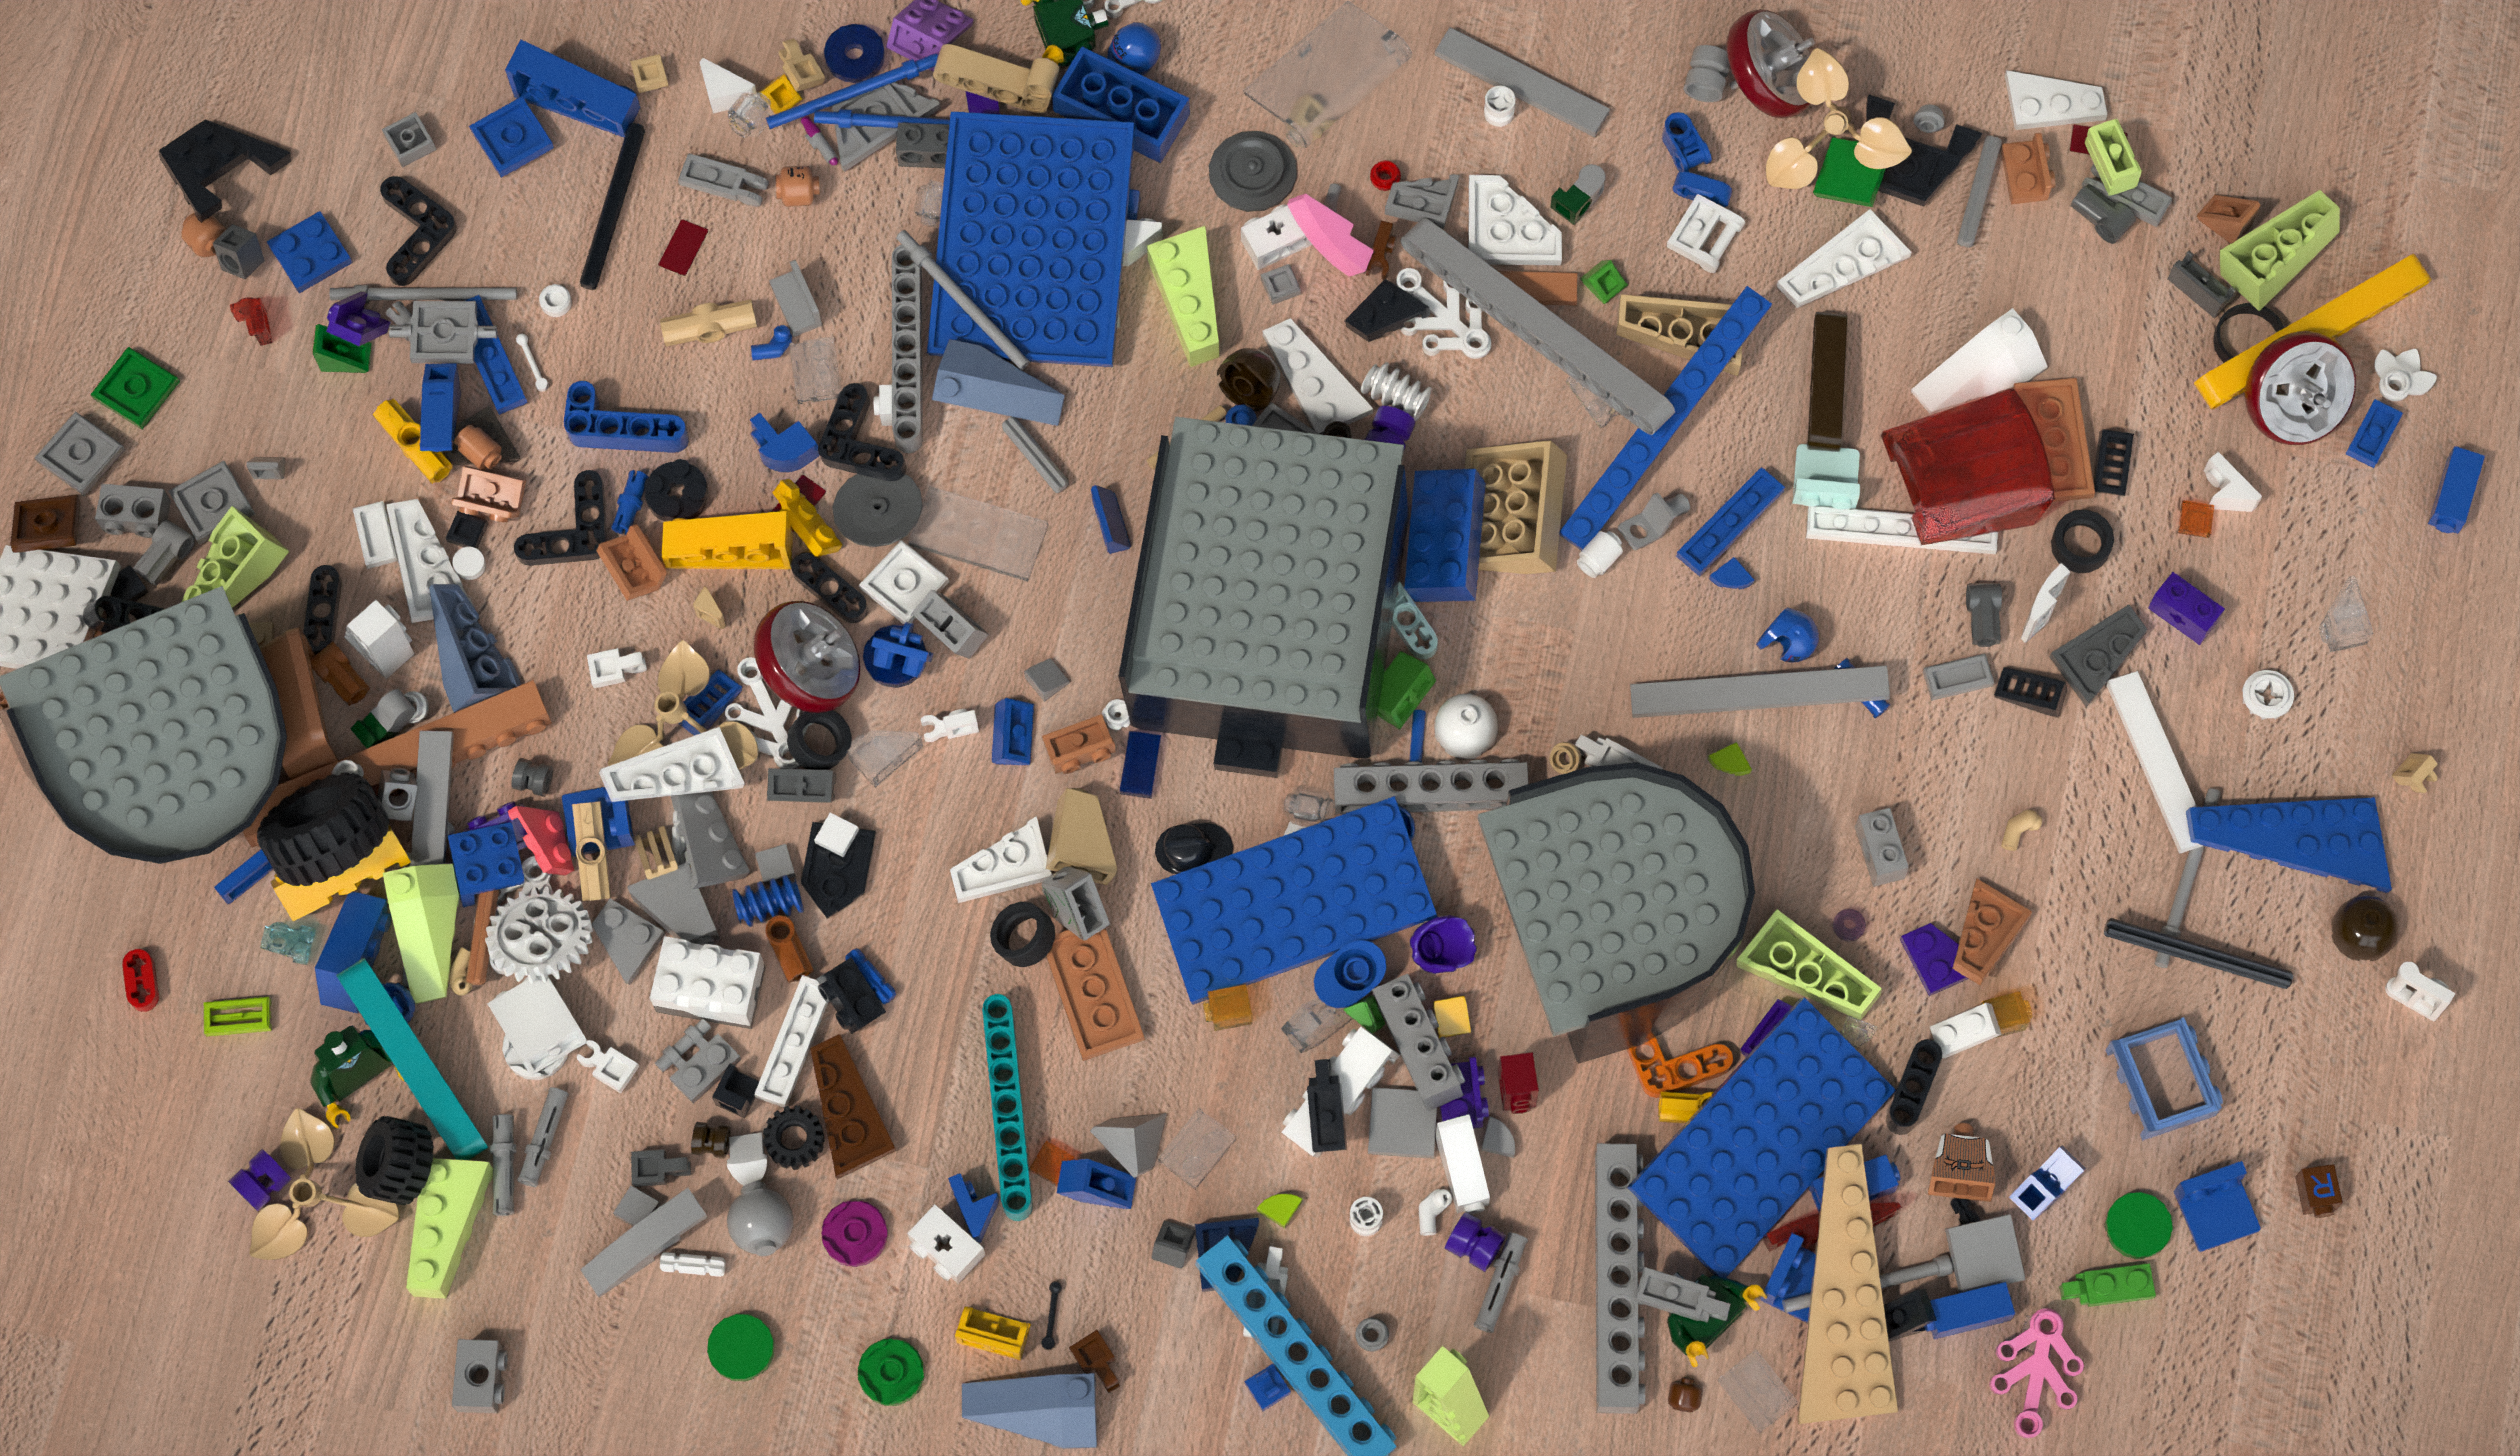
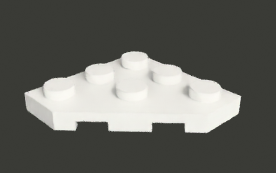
[1468,175,1562,265]

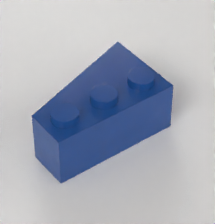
[315,891,392,1014]

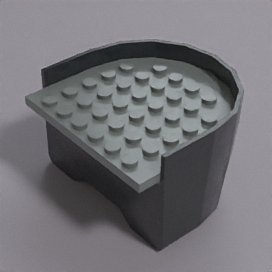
[0,586,287,864]
[1477,762,1755,1064]

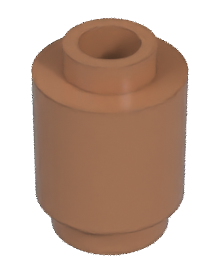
[454,424,502,470]

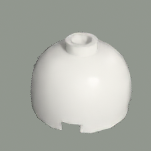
[1434,693,1498,759]

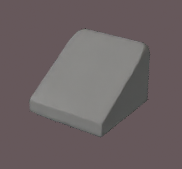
[246,457,286,480]
[1024,658,1070,702]

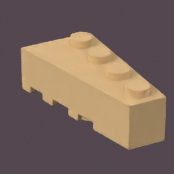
[1616,294,1743,376]

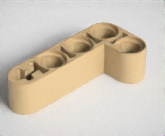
[933,44,1059,113]

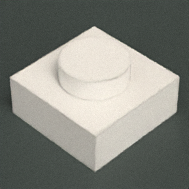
[874,385,892,426]

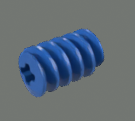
[732,875,804,927]

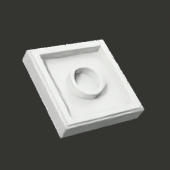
[859,540,949,624]

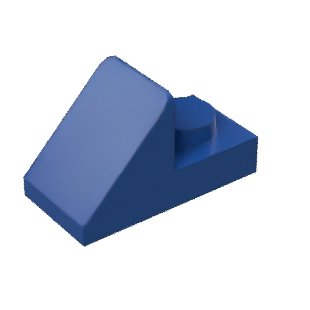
[948,1173,999,1243]

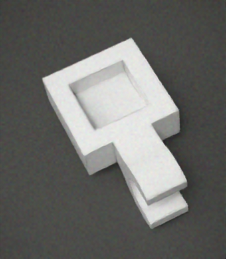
[587,648,647,689]
[920,709,979,742]

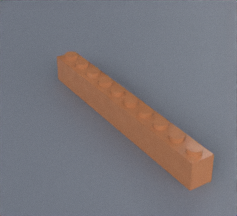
[243,680,552,848]

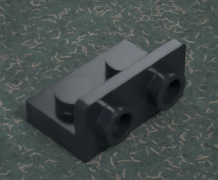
[816,957,886,1034]

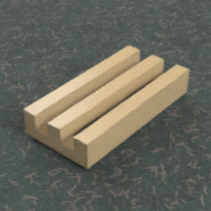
[634,826,678,880]

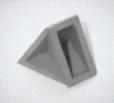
[1090,1113,1167,1178]

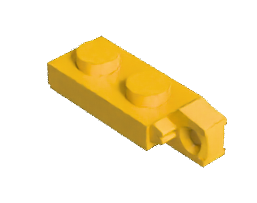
[772,478,843,557]

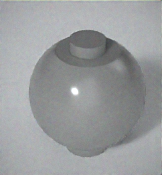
[727,1182,794,1256]

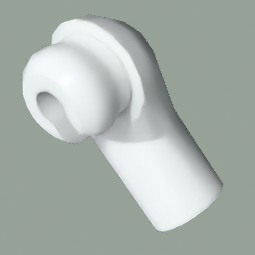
[1419,1189,1452,1236]

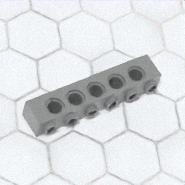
[1334,759,1528,815]

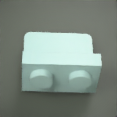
[1792,444,1860,510]

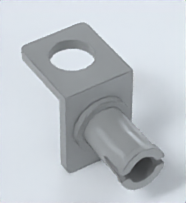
[1618,493,1690,550]

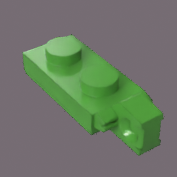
[2059,1263,2156,1307]

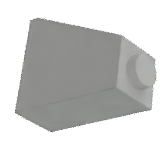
[627,862,720,945]

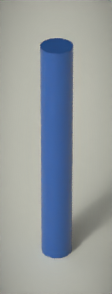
[1409,710,1426,762]

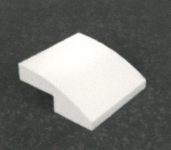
[2021,563,2070,643]

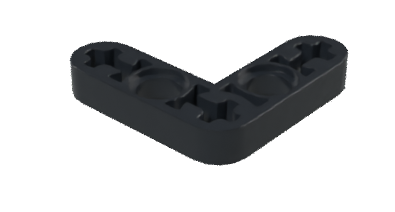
[380,176,457,286]
[818,383,907,481]
[514,470,607,566]

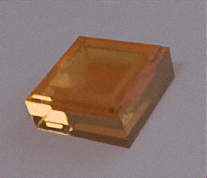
[2177,500,2214,538]
[1029,1141,1075,1187]

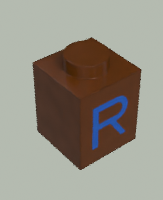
[2295,1164,2343,1218]

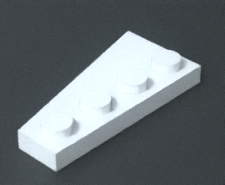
[1777,209,1912,308]
[1263,318,1373,435]
[599,727,745,802]

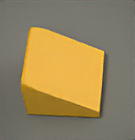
[757,74,802,114]
[1432,996,1471,1038]

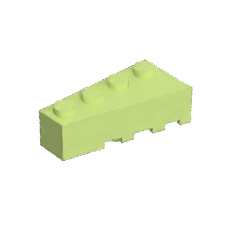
[2220,190,2340,311]
[1147,226,1219,367]
[1737,909,1882,1021]
[406,1158,493,1299]
[1412,1346,1490,1446]

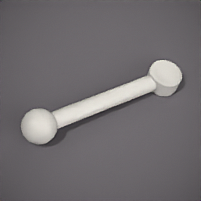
[516,333,549,392]

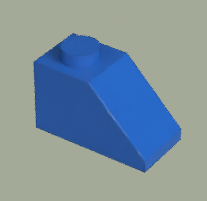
[1057,1159,1136,1209]

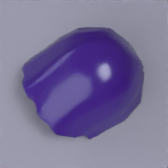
[1410,915,1477,974]

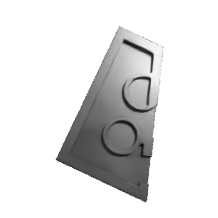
[2049,605,2148,708]

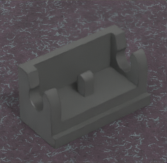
[2168,250,2237,319]
[767,768,836,803]

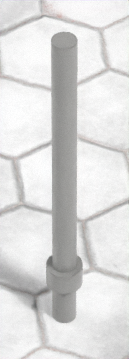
[896,230,1030,370]
[330,285,518,303]
[2155,789,2221,968]
[1782,1255,1954,1313]

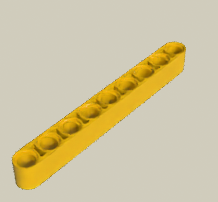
[2194,254,2432,410]

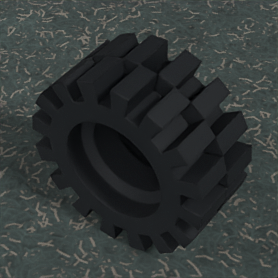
[763,1106,825,1170]

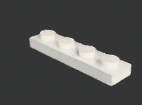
[754,975,828,1107]

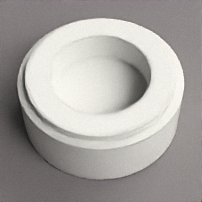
[539,284,572,317]
[452,547,486,580]

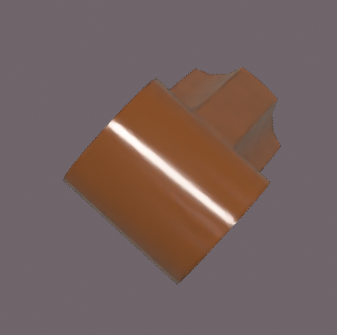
[310,641,370,706]
[765,915,814,983]

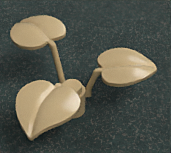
[1766,48,1912,189]
[607,640,758,770]
[249,1108,400,1260]

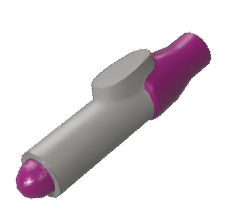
[800,116,838,166]

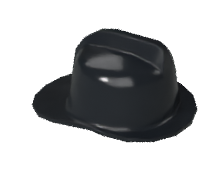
[1155,823,1233,874]

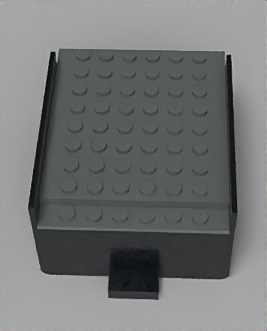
[1118,417,1409,778]

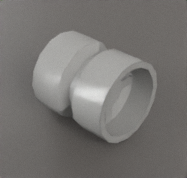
[1683,45,1730,102]

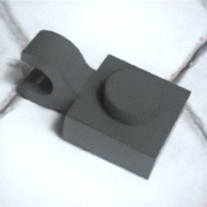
[631,1150,691,1187]

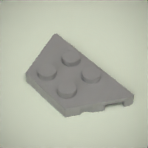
[832,82,941,172]

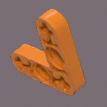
[1627,1037,1733,1098]

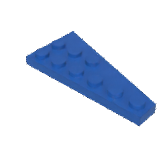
[2186,797,2392,893]

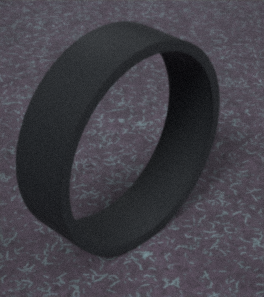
[2213,303,2284,363]

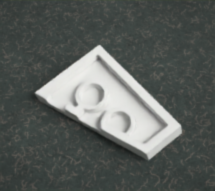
[2005,70,2107,130]
[950,816,1052,903]

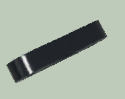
[791,553,868,623]
[303,565,342,654]

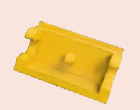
[955,1306,1031,1361]

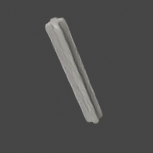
[1957,135,2002,248]

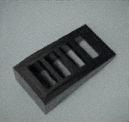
[2094,429,2134,496]
[1994,667,2067,718]

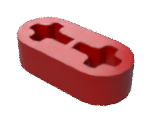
[122,949,159,1012]

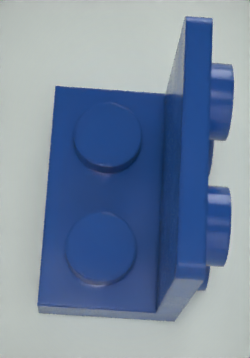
[562,787,635,857]
[448,822,525,908]
[2173,1161,2261,1252]
[1760,1233,1816,1323]

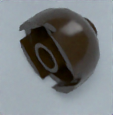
[1217,348,1280,411]
[2331,895,2399,962]

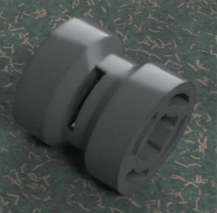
[511,758,553,797]

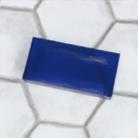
[1120,731,1161,799]

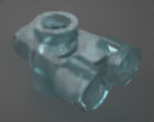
[260,922,316,965]

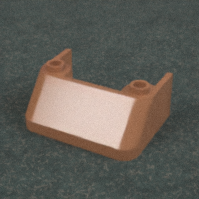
[260,627,339,780]

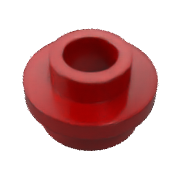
[1370,160,1401,191]

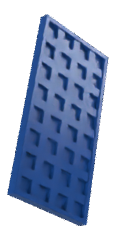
[1151,796,1438,1005]
[1627,997,1896,1278]

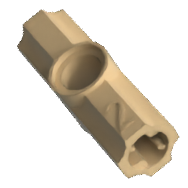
[660,299,757,347]
[572,801,611,901]

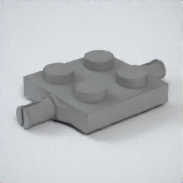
[389,301,498,364]

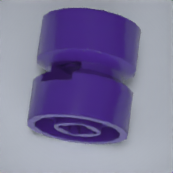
[1365,406,1416,450]
[228,1149,292,1211]
[1444,1211,1506,1272]

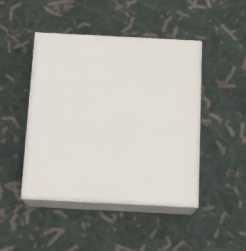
[814,813,859,857]

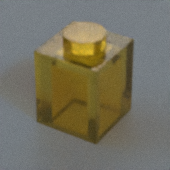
[1203,984,1252,1031]
[1981,991,2033,1040]

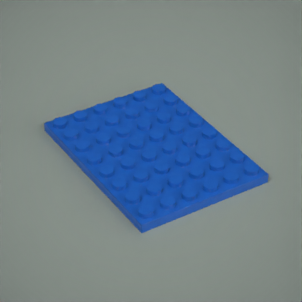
[927,112,1136,367]

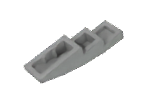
[580,1188,707,1297]

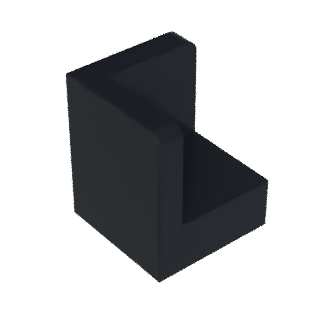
[712,1063,759,1119]

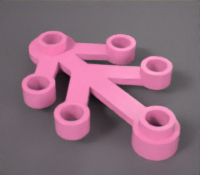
[1989,1308,2084,1438]

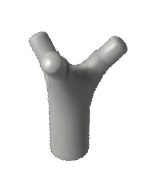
[1323,184,1341,213]

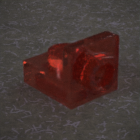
[230,297,273,346]

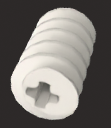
[1361,362,1432,421]

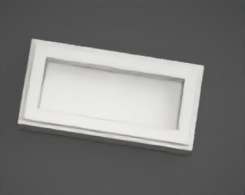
[353,501,398,569]

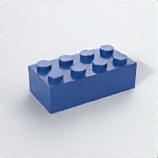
[1052,46,1190,163]
[1404,469,1486,602]

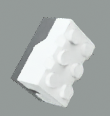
[650,936,766,1029]

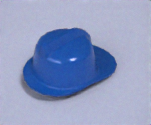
[1314,940,1387,1008]

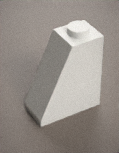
[1435,1115,1490,1215]

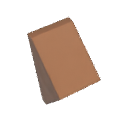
[2196,195,2261,243]

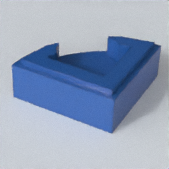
[1709,557,1754,589]

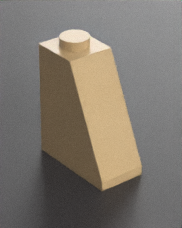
[1046,788,1117,886]

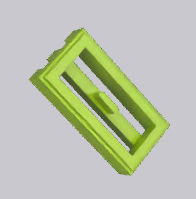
[203,997,272,1037]

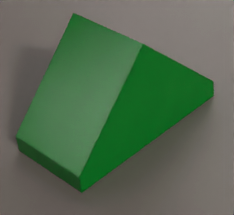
[313,324,372,373]

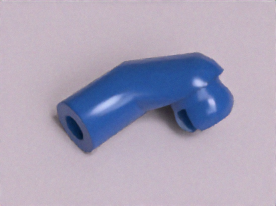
[751,325,793,361]

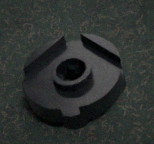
[644,459,708,521]

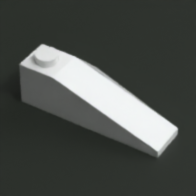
[1911,308,2048,415]

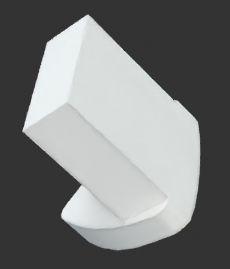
[727,1132,767,1186]

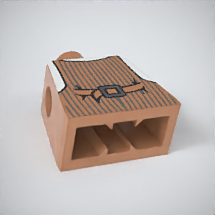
[1928,1123,1995,1202]

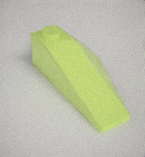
[181,506,289,608]
[383,864,460,1004]

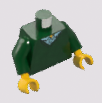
[1021,0,1109,66]
[310,1025,404,1128]
[1667,1272,1767,1367]

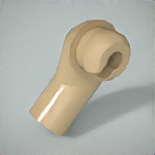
[2001,810,2042,851]
[449,947,472,996]

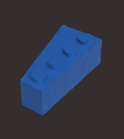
[505,39,641,138]

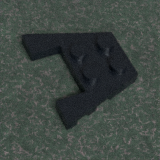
[1866,94,1982,207]
[159,119,291,223]

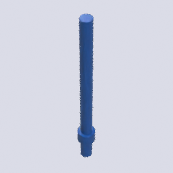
[765,53,938,129]
[814,109,950,128]

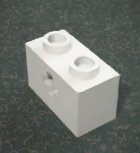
[1241,204,1313,270]
[907,1204,985,1284]

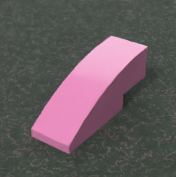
[1287,193,1374,277]

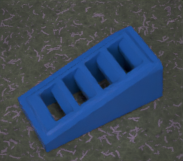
[678,669,742,736]

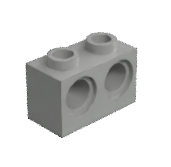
[95,484,171,538]
[912,589,989,659]

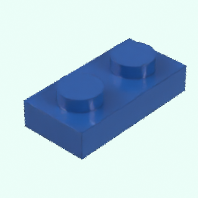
[2346,399,2403,468]

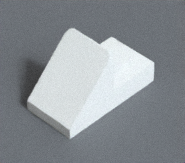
[2204,452,2262,512]

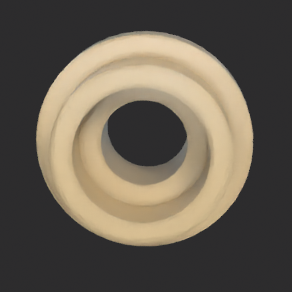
[1549,742,1581,774]

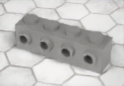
[1372,974,1465,1112]

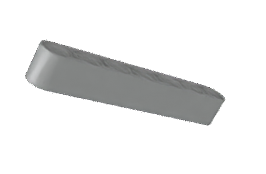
[892,245,923,453]

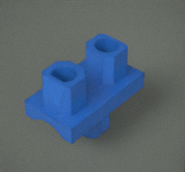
[871,622,934,678]

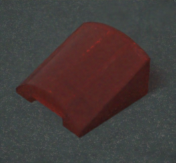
[1881,388,2055,546]

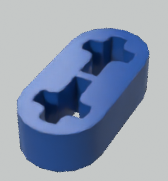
[1672,172,1733,207]

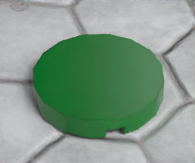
[2104,1192,2173,1259]
[707,1314,775,1382]
[858,1339,924,1406]

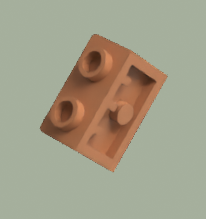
[2000,133,2055,205]

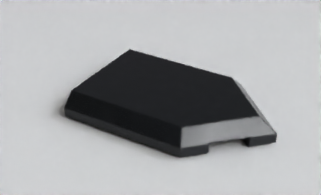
[801,822,876,919]

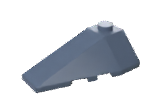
[932,339,1065,426]
[429,584,522,713]
[962,1373,1097,1449]

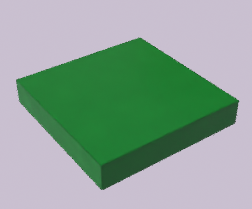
[1813,137,1886,207]
[90,347,180,430]

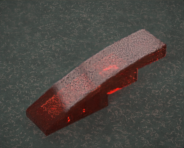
[1763,1202,1902,1252]

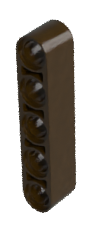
[1807,312,1847,452]

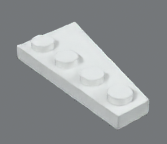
[386,499,474,623]

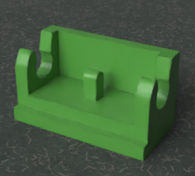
[1377,651,1437,730]

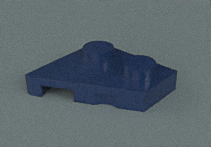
[1195,1218,1259,1292]

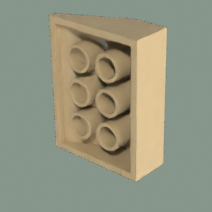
[1464,440,1567,574]

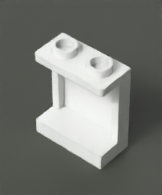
[487,976,587,1076]

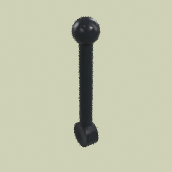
[1041,1281,1062,1351]

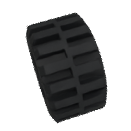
[355,1116,434,1205]

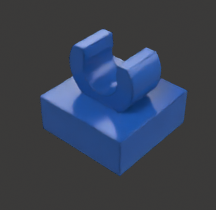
[1244,1364,1291,1412]

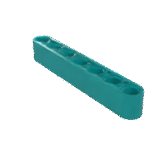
[336,958,489,1161]
[982,994,1033,1221]

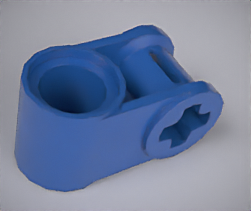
[1662,112,1712,172]

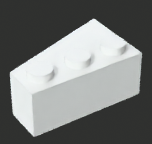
[344,600,414,679]

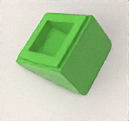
[1580,260,1628,304]
[1344,995,1385,1033]

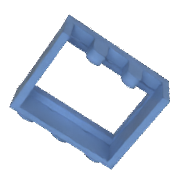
[2105,1017,2223,1141]

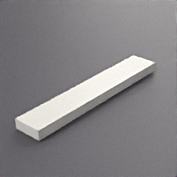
[1806,506,1998,554]
[2106,671,2203,854]

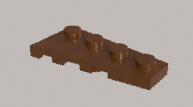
[810,1034,896,1180]

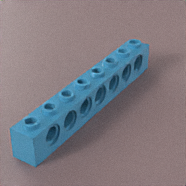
[1195,1235,1397,1456]

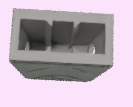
[1042,866,1110,941]

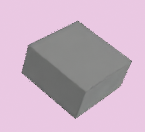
[382,112,436,168]

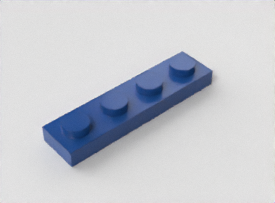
[465,295,528,415]
[1676,467,1785,577]

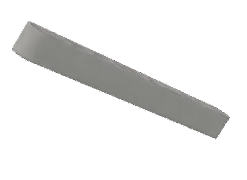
[1401,218,1675,435]

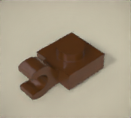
[1365,220,1397,280]
[1069,1330,1120,1393]

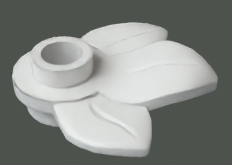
[2374,349,2437,401]

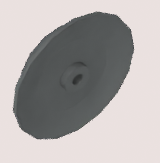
[1209,131,1297,212]
[832,468,923,547]

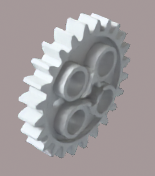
[485,887,593,984]

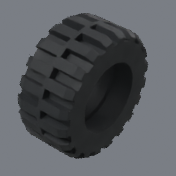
[257,772,389,887]

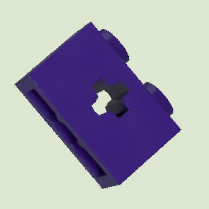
[2148,572,2225,645]

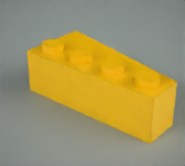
[661,511,793,569]
[270,825,411,921]

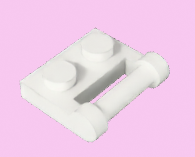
[1667,194,1745,273]
[2385,962,2455,1021]

